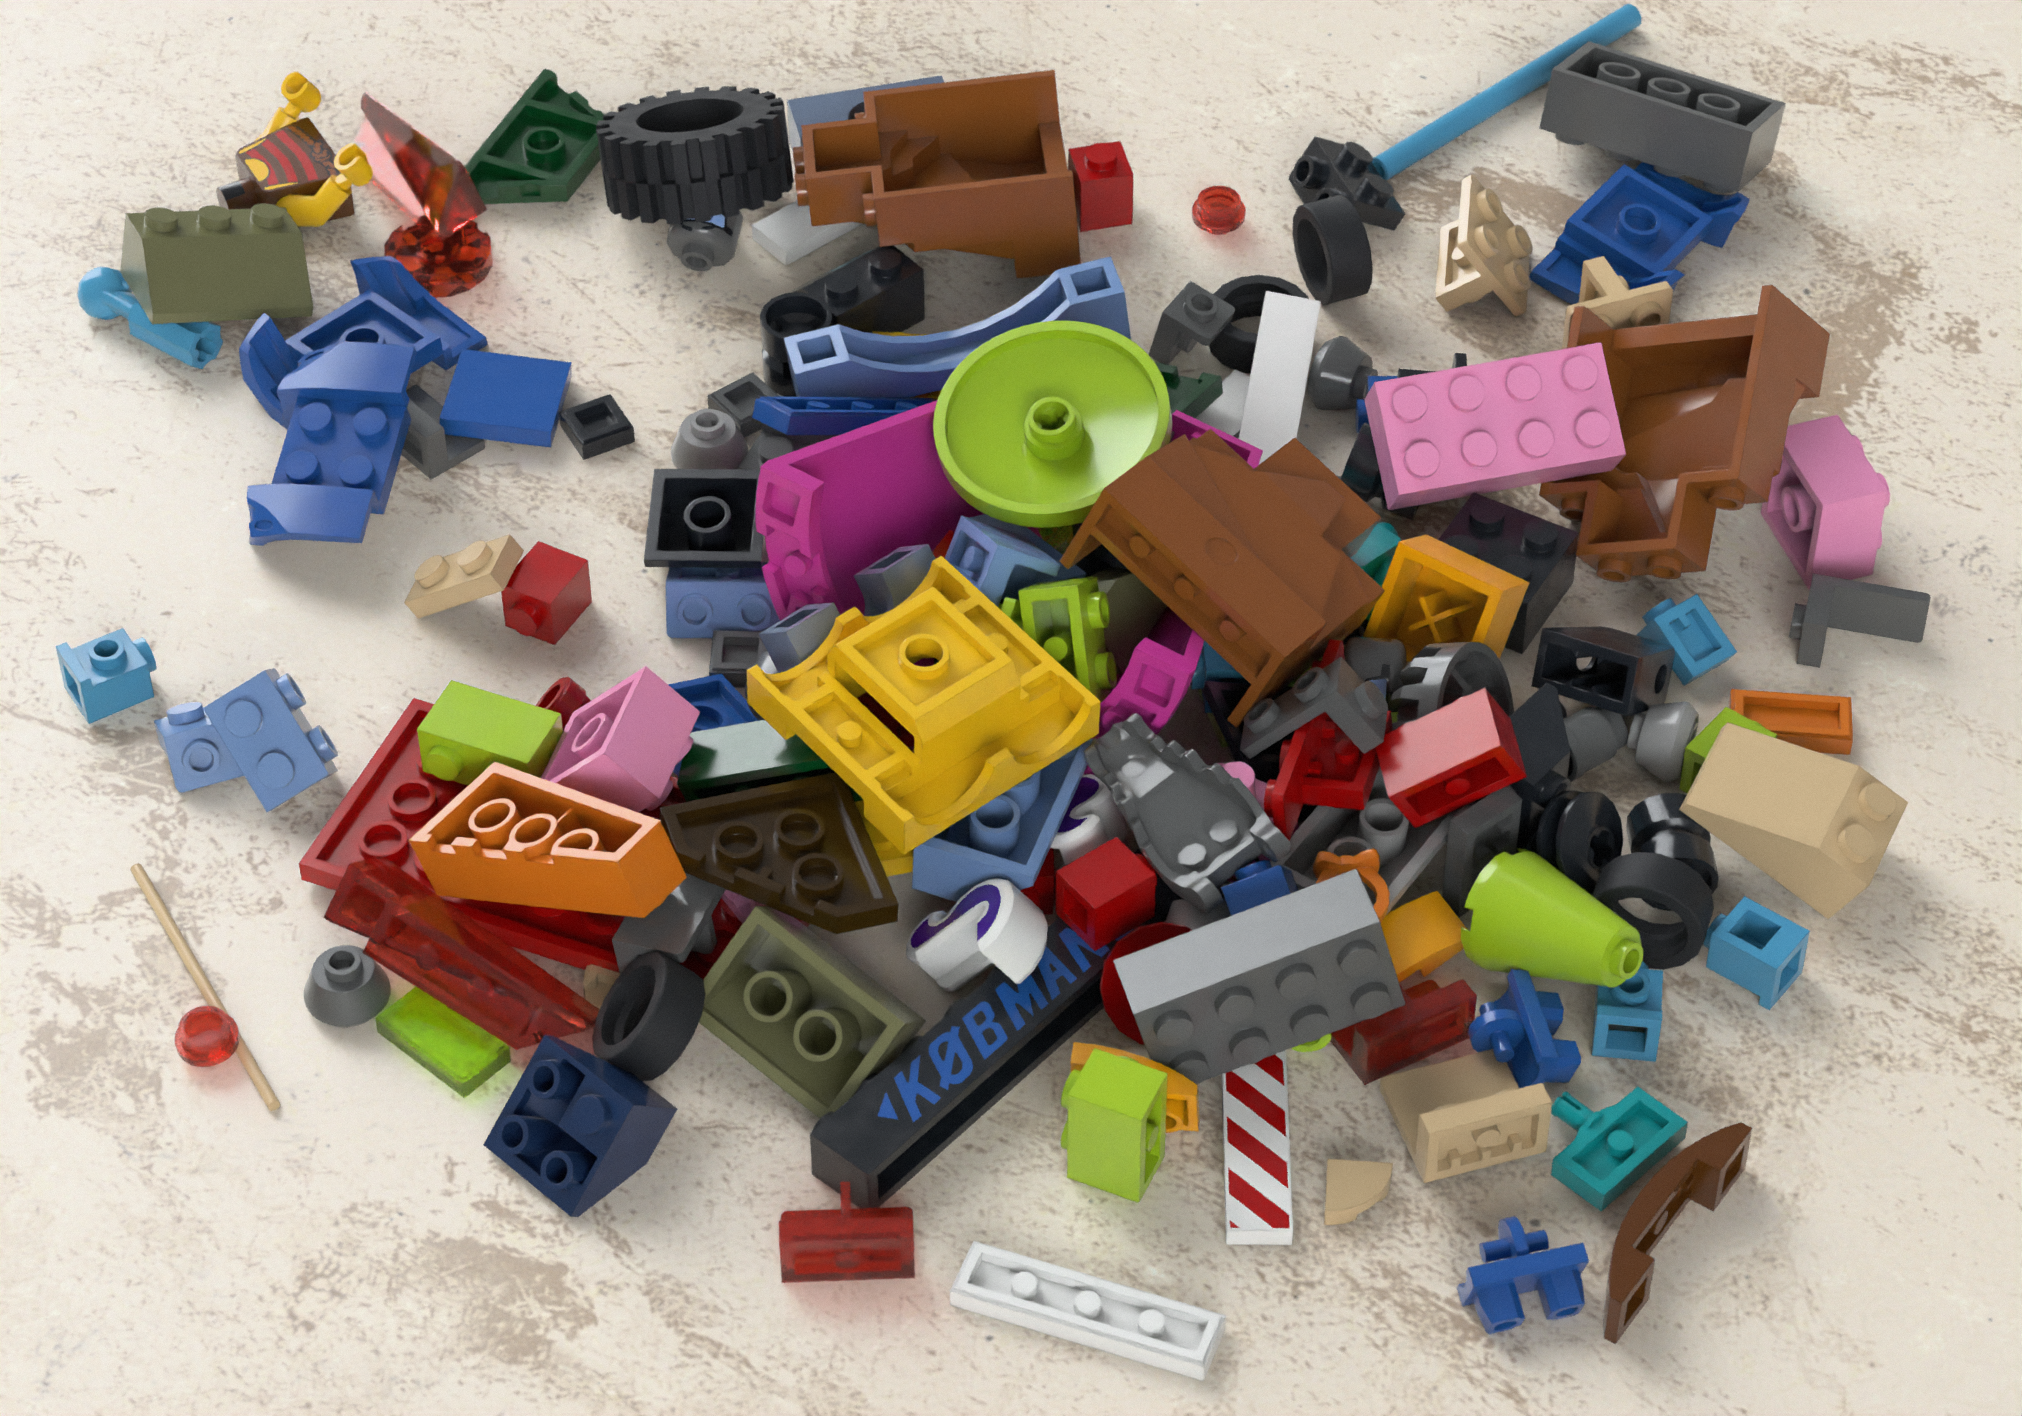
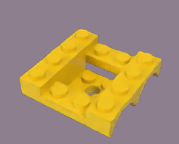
[747,556,1101,855]

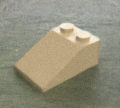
[1679,723,1908,919]

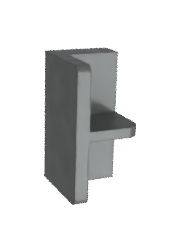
[612,873,726,974]

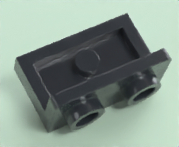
[1289,136,1405,231]

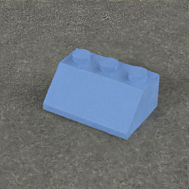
[912,739,1093,902]

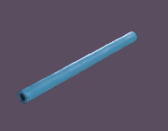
[1372,4,1642,181]

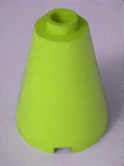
[1461,848,1643,987]

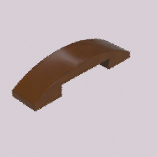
[1603,1122,1752,1344]

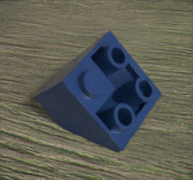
[483,1035,677,1217]

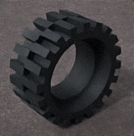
[596,86,794,224]

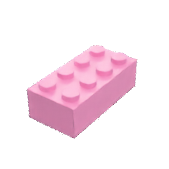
[1364,342,1626,510]

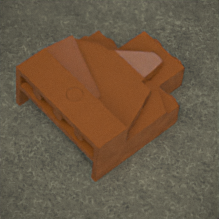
[793,70,1081,279]
[1539,285,1830,583]
[1059,429,1385,728]

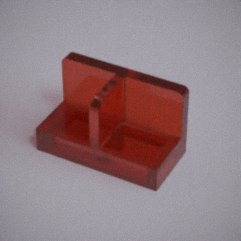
[1330,979,1477,1085]
[779,1181,915,1283]

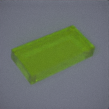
[375,982,511,1098]

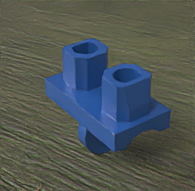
[1468,969,1581,1089]
[1457,1216,1589,1334]

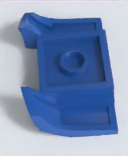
[1529,162,1750,305]
[239,256,488,430]
[247,342,417,546]

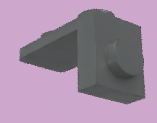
[1789,573,1931,668]
[1240,657,1388,759]

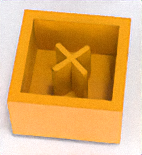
[1363,534,1529,661]

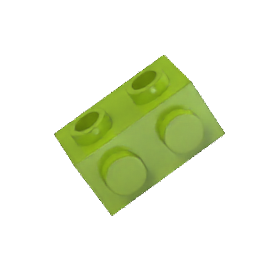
[1018,577,1117,702]
[417,680,563,785]
[1061,1048,1168,1203]

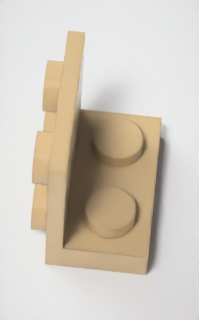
[1380,1049,1552,1183]

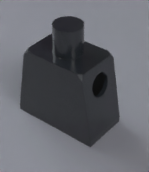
[1531,626,1675,716]

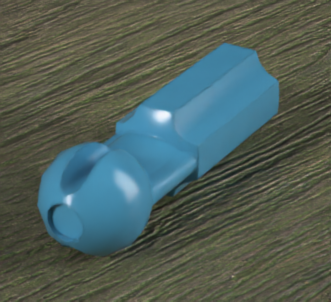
[77,267,223,369]

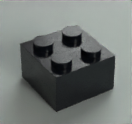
[1438,492,1579,654]

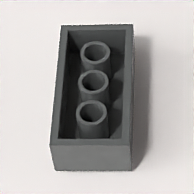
[1539,42,1786,193]
[1113,869,1406,1085]

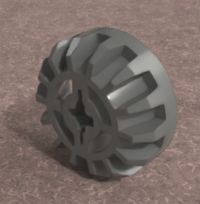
[1391,642,1514,731]

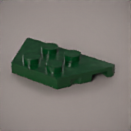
[448,68,605,205]

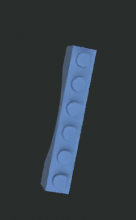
[784,256,1131,398]

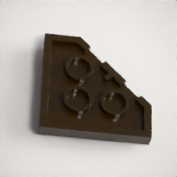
[660,772,899,934]

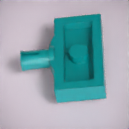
[1551,1086,1688,1212]

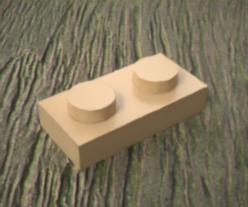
[404,534,524,619]

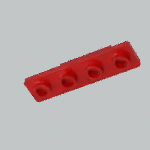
[1264,639,1393,841]

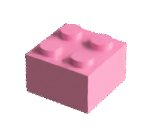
[1761,415,1890,590]
[541,666,700,812]

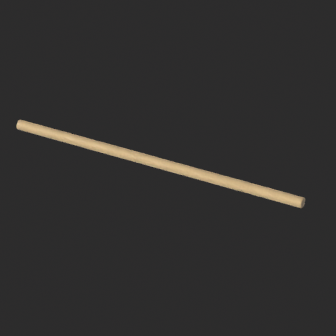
[130,863,280,1111]

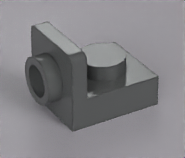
[1149,281,1235,365]

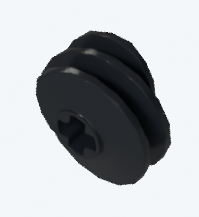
[1525,790,1623,895]

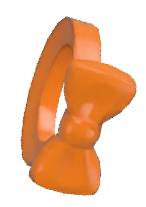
[1313,849,1390,923]

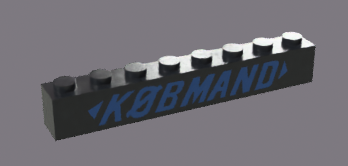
[810,848,1183,1215]

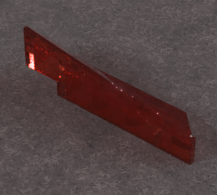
[354,92,487,240]
[323,856,600,1050]

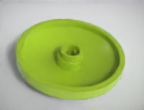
[933,321,1172,528]

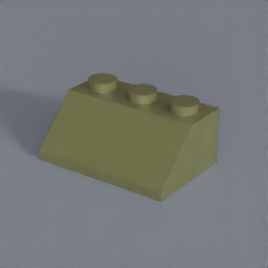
[120,203,313,324]
[699,906,926,1118]

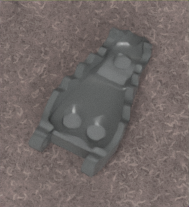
[1084,713,1291,913]

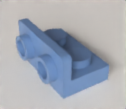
[666,567,780,638]

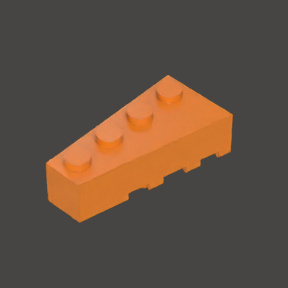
[409,762,687,918]

